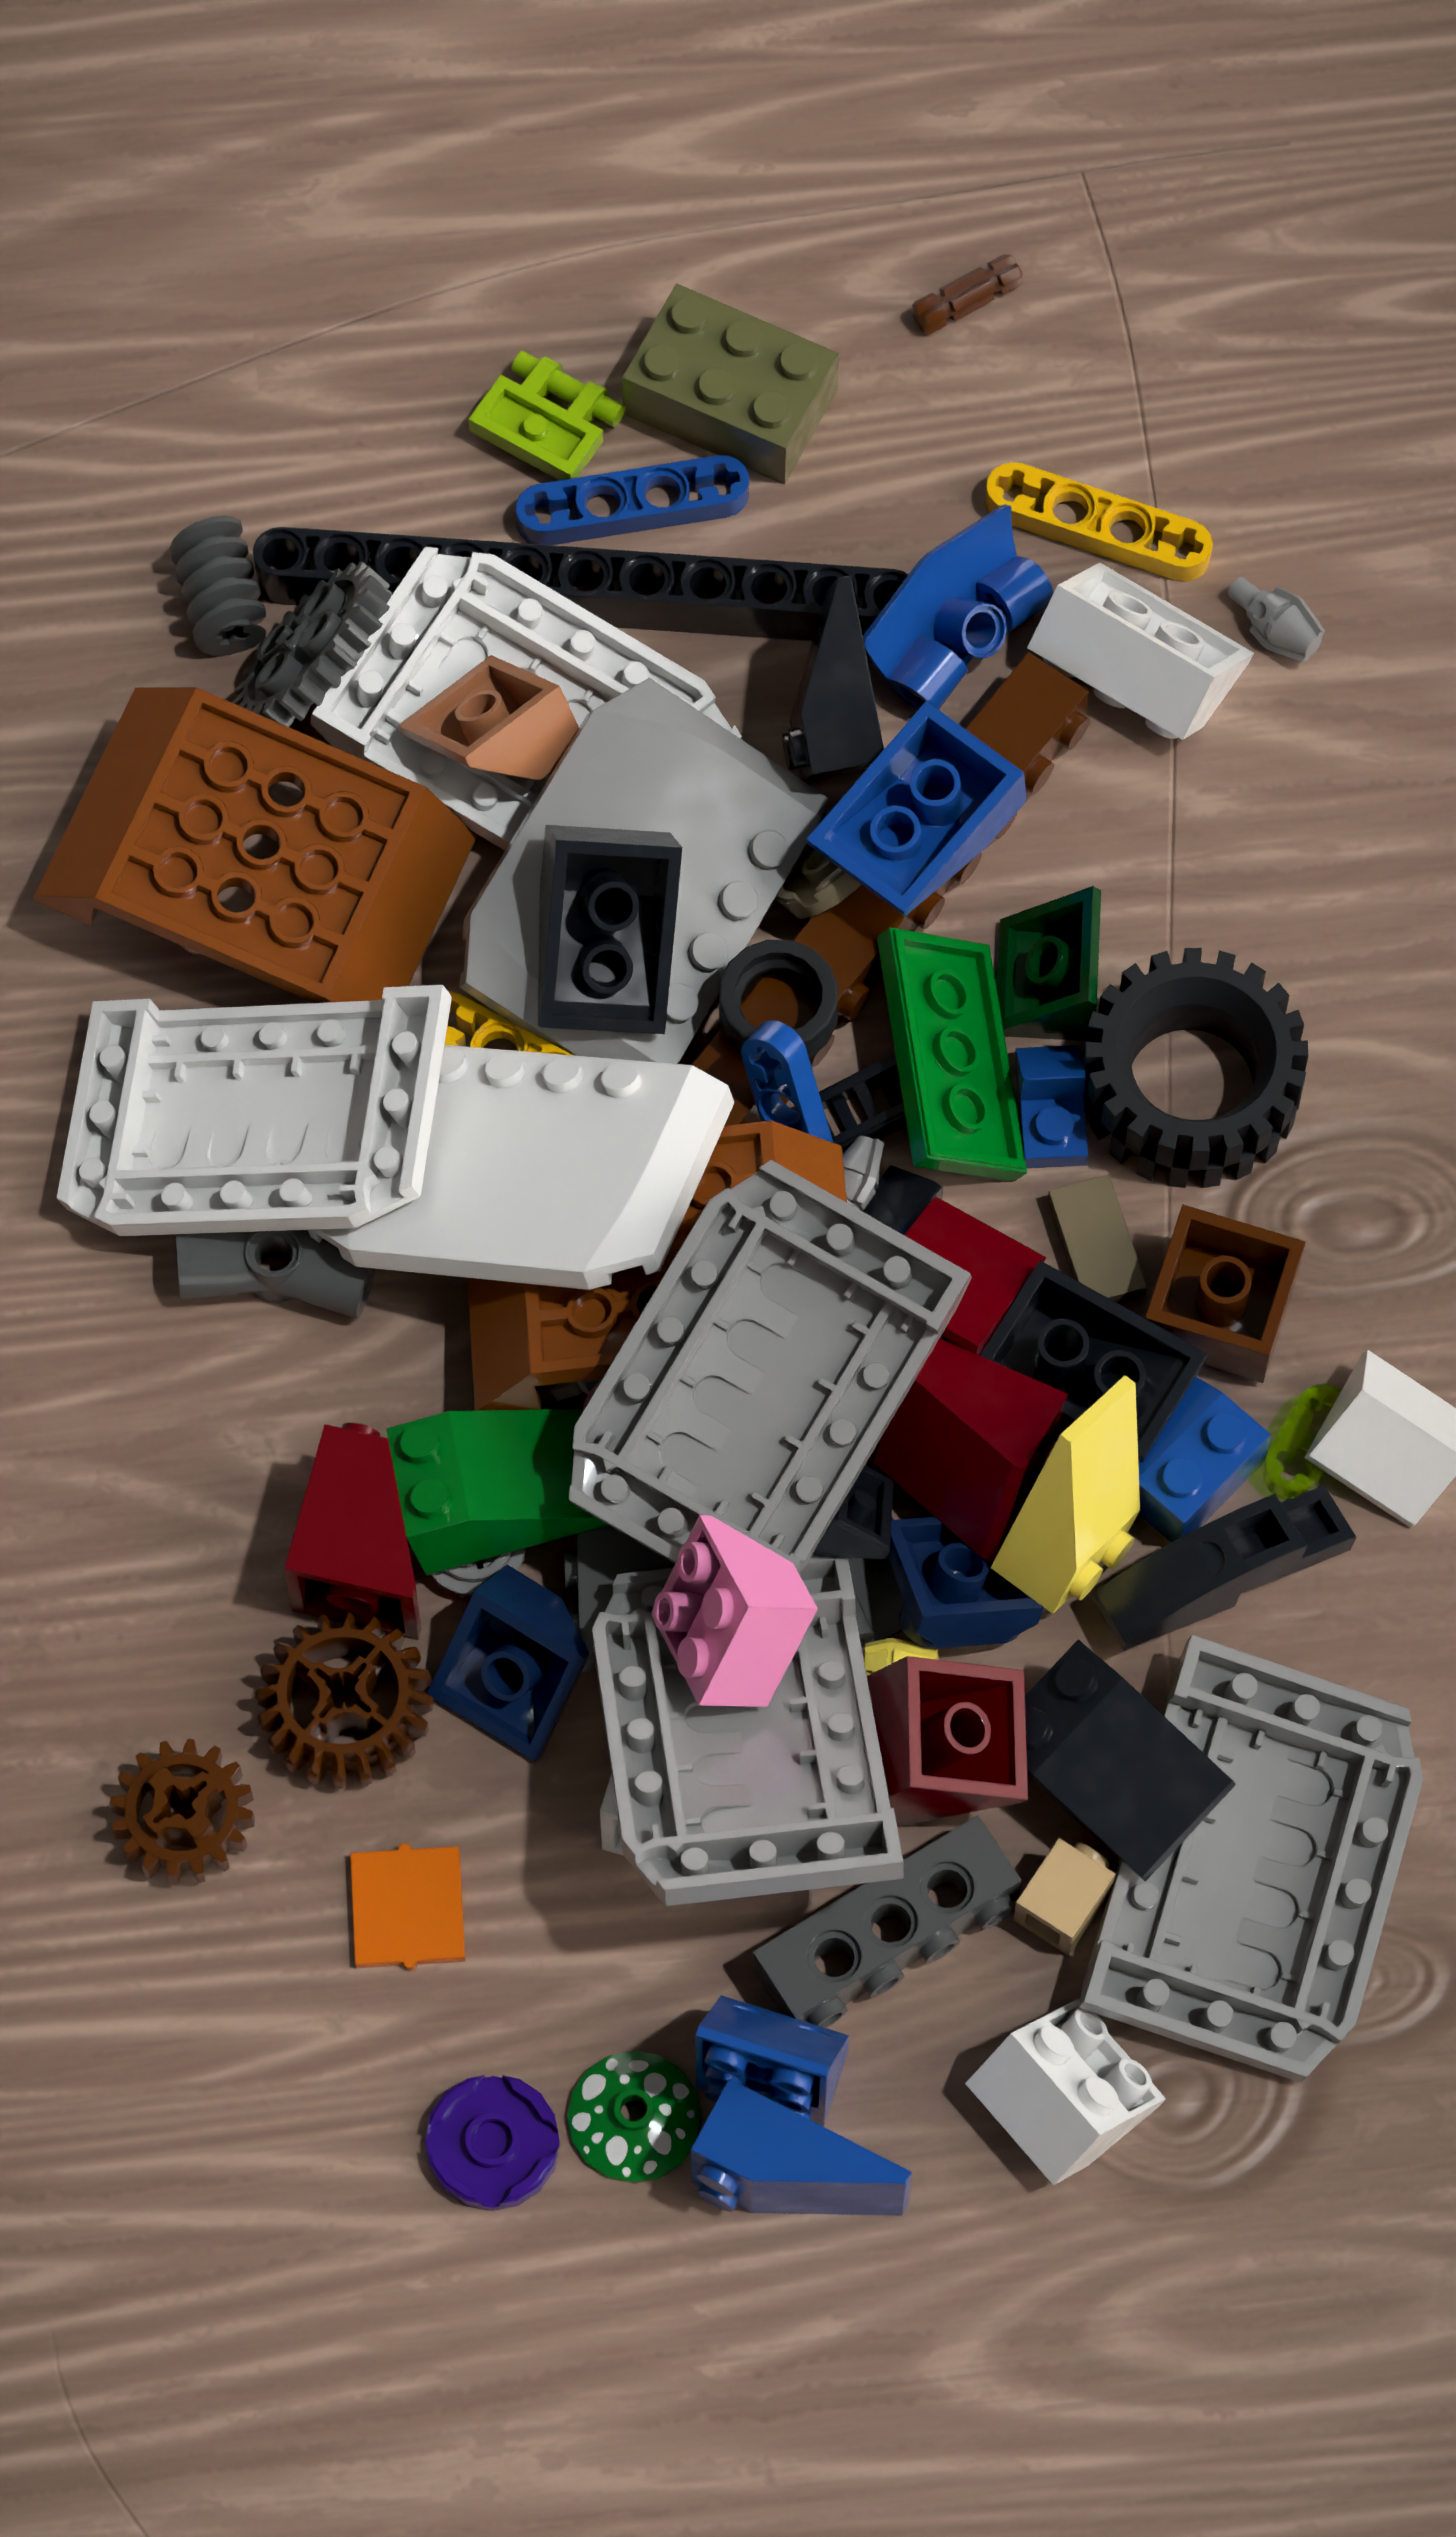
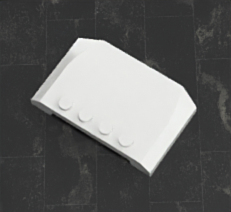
[310,547,742,850]
[57,985,452,1236]
[308,1045,734,1290]

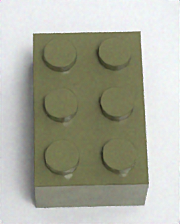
[622,283,839,484]

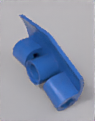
[863,504,1054,710]

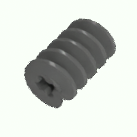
[169,516,266,656]

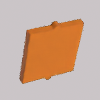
[350,1843,466,1971]

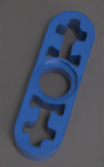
[741,1020,833,1143]

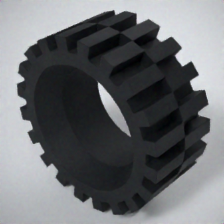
[1083,948,1309,1188]

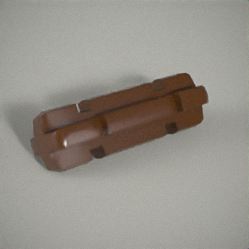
[912,254,1023,333]

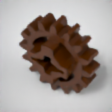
[110,1739,255,1885]

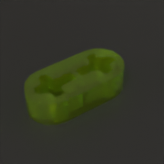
[1263,1384,1342,1500]

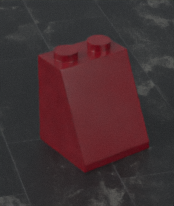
[904,1196,1046,1356]
[874,1339,1068,1562]
[284,1422,422,1640]
[867,1656,1028,1827]

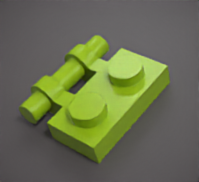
[468,350,626,480]

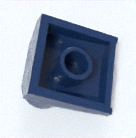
[889,1517,1044,1648]

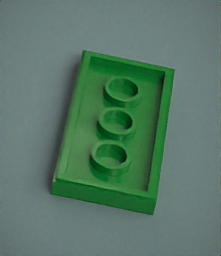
[877,927,1027,1182]

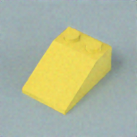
[991,1376,1140,1614]

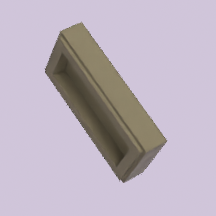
[1048,1174,1147,1303]

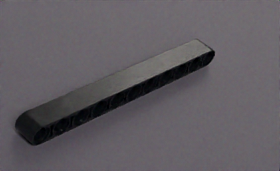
[253,527,908,641]

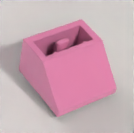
[651,1515,818,1707]

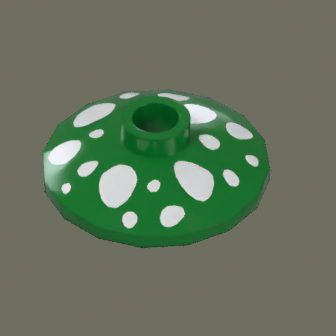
[567,2050,701,2184]

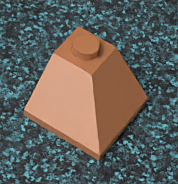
[398,655,579,780]

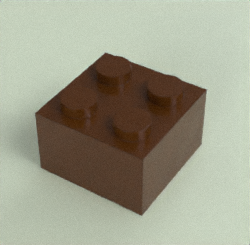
[1145,1204,1306,1383]

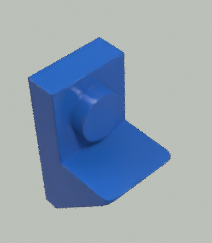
[1015,1045,1088,1168]

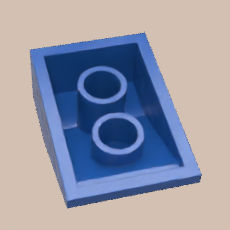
[806,701,1026,917]
[1053,1376,1271,1543]
[691,2079,912,2216]

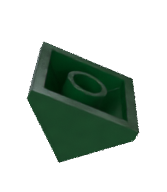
[997,886,1101,1041]

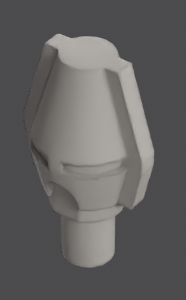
[1228,577,1325,662]
[843,1136,884,1212]

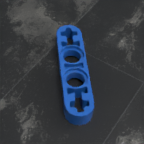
[516,455,749,545]

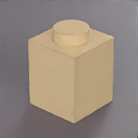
[1013,1838,1115,1956]

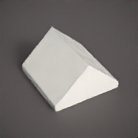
[1304,1350,1456,1528]

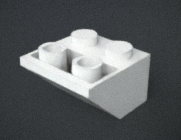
[965,1999,1166,2185]

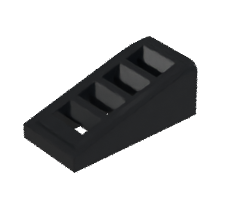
[819,1053,907,1153]

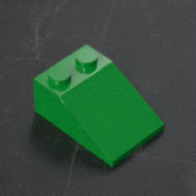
[386,1409,608,1575]

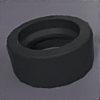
[719,939,838,1059]

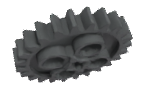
[232,562,392,727]

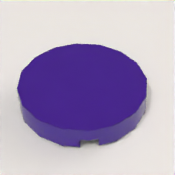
[425,2075,560,2211]

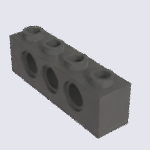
[752,1815,1022,2028]

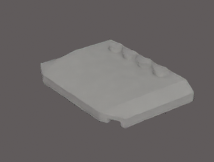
[459,678,828,1064]
[569,1160,972,1575]
[592,1555,904,1907]
[1079,1635,1423,2083]

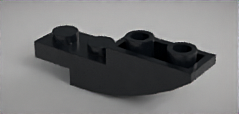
[1092,1485,1356,1650]

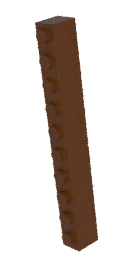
[692,652,1090,1126]

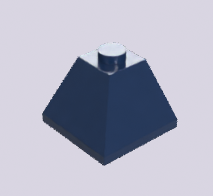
[427,1564,590,1762]

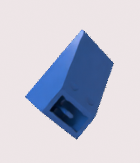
[696,1995,849,2127]

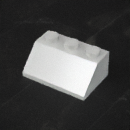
[1027,562,1254,740]

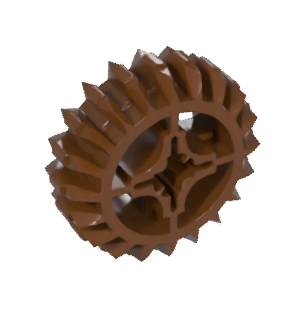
[255,1611,434,1790]

